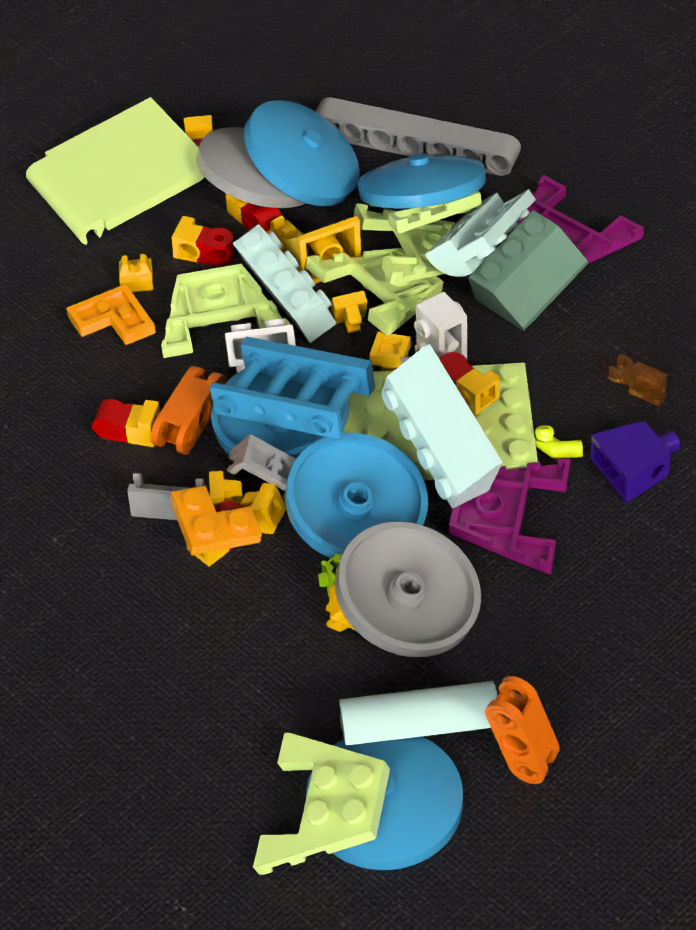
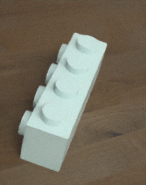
[233,224,337,343]

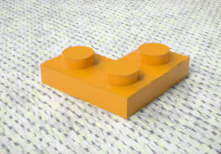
[66,284,155,345]
[170,486,262,556]

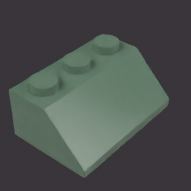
[468,210,588,331]

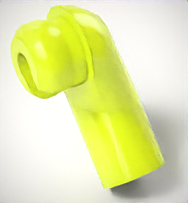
[535,425,583,459]

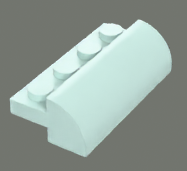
[425,189,536,277]
[339,681,497,746]

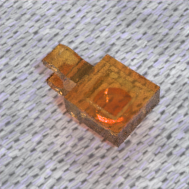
[608,355,668,406]

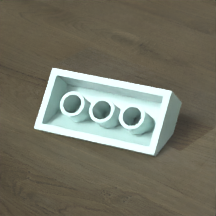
[382,344,503,508]

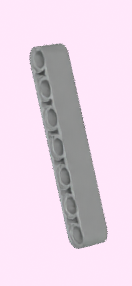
[315,97,521,176]

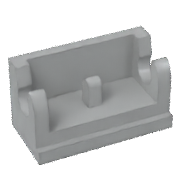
[227,434,296,502]
[127,473,205,520]

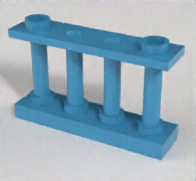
[210,337,375,440]

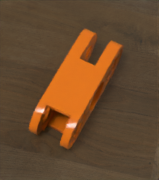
[151,366,227,455]
[485,676,560,784]

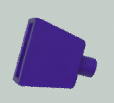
[590,421,680,503]

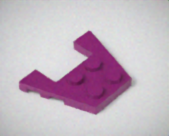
[514,175,644,264]
[449,458,571,574]

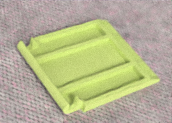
[26,97,205,245]

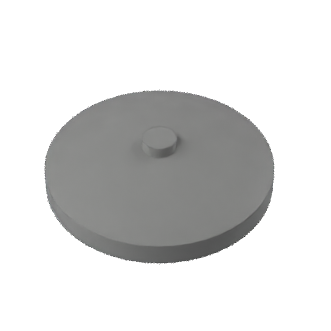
[197,127,306,208]
[335,522,481,657]

